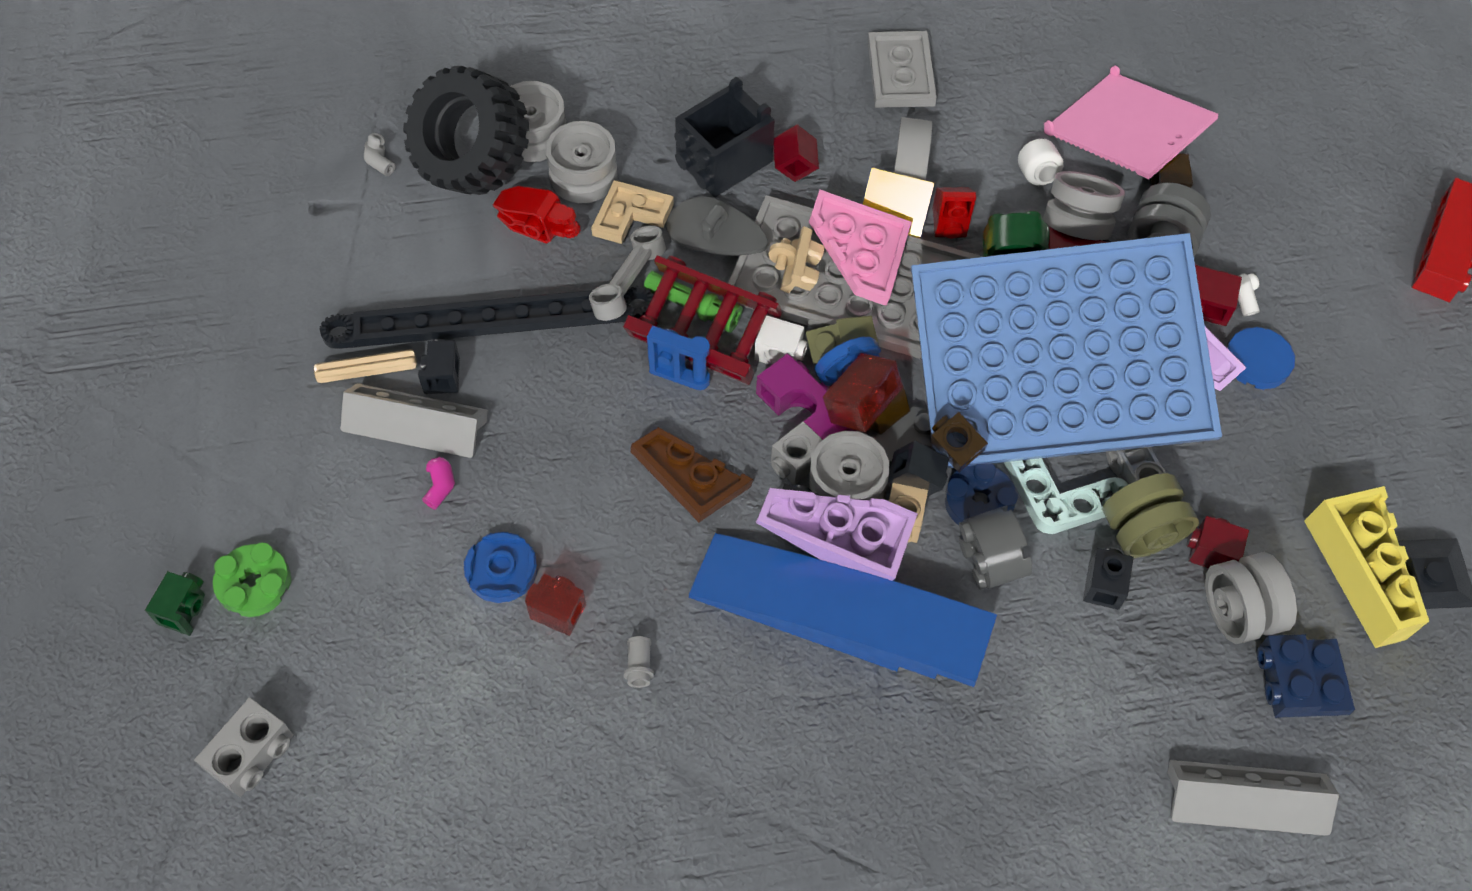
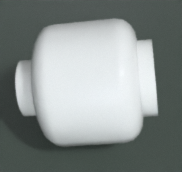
[1018,139,1064,186]

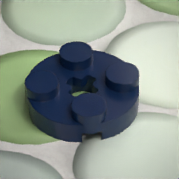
[945,463,1018,525]

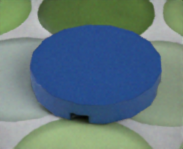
[1227,327,1295,390]
[815,337,881,386]
[464,532,538,603]

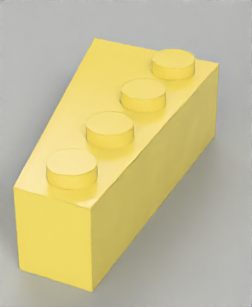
[1304,486,1429,648]

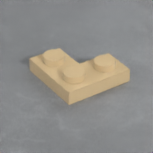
[591,180,674,244]

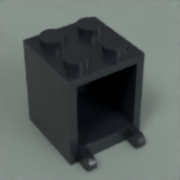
[674,77,775,198]

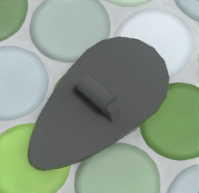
[667,196,769,256]

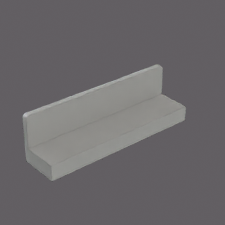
[340,383,488,458]
[1167,760,1339,836]

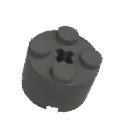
[959,506,1032,590]

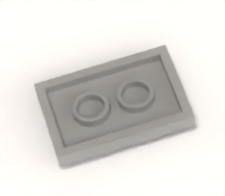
[868,31,937,108]

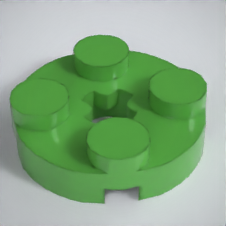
[213,542,291,617]

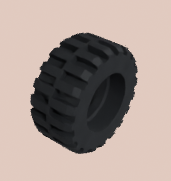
[403,66,529,195]

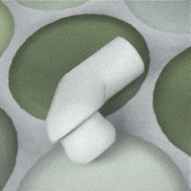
[1238,273,1260,316]

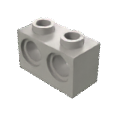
[194,697,294,798]

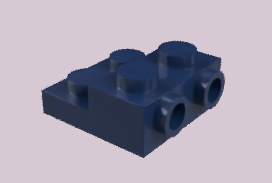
[1257,634,1355,718]

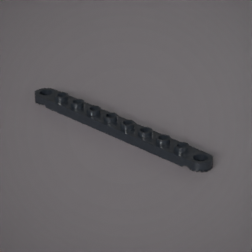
[319,286,654,349]

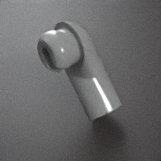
[364,133,395,176]

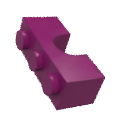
[756,353,858,440]

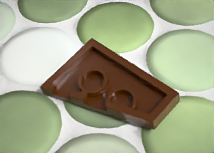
[631,427,753,523]

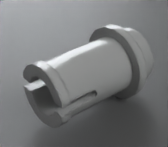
[624,636,654,688]

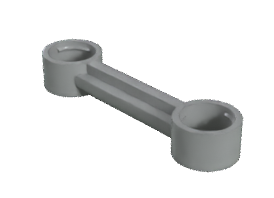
[589,226,666,321]

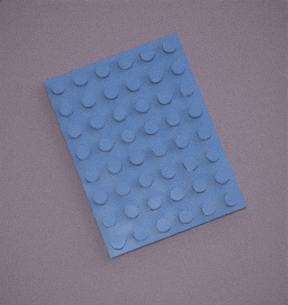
[911,233,1222,468]

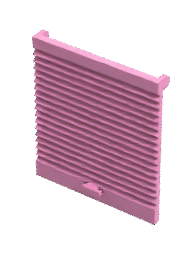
[1044,66,1218,179]

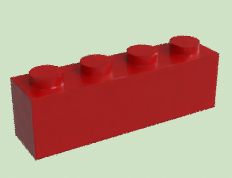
[1411,177,1472,302]

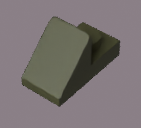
[806,316,879,365]

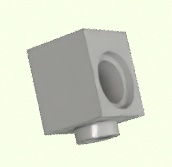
[771,422,822,485]

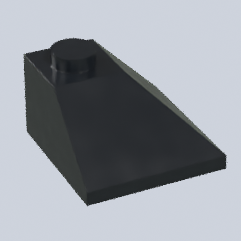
[1398,538,1472,609]

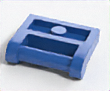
[647,325,710,390]

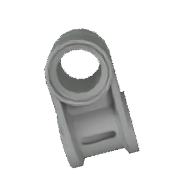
[1106,447,1166,484]

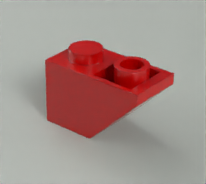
[933,187,976,239]

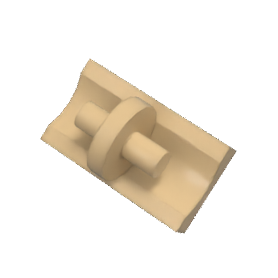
[768,226,825,293]

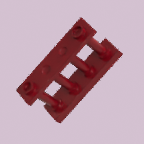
[623,255,782,385]

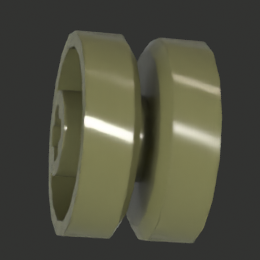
[1102,473,1199,558]

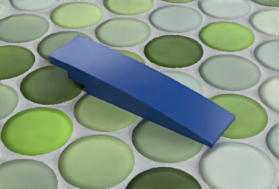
[689,533,997,687]

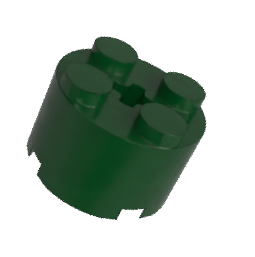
[983,211,1050,257]

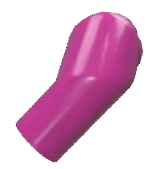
[422,457,455,510]

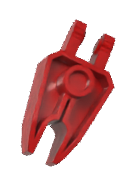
[492,186,581,244]

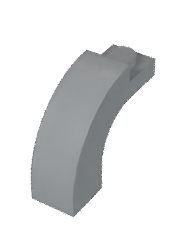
[894,117,932,180]

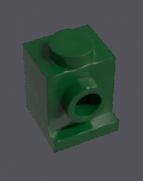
[145,571,205,636]

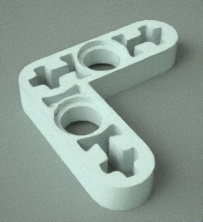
[1004,458,1129,534]

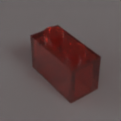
[823,353,903,432]

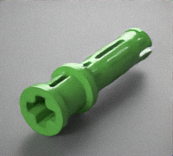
[644,271,743,333]

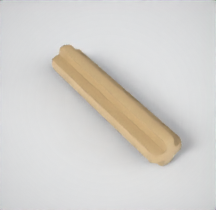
[314,349,417,383]

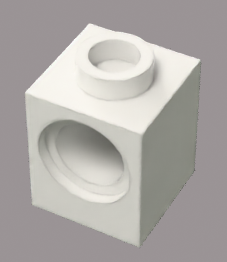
[754,316,808,365]

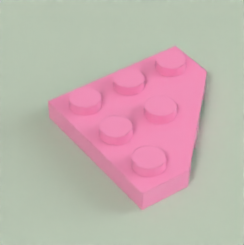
[809,190,911,306]

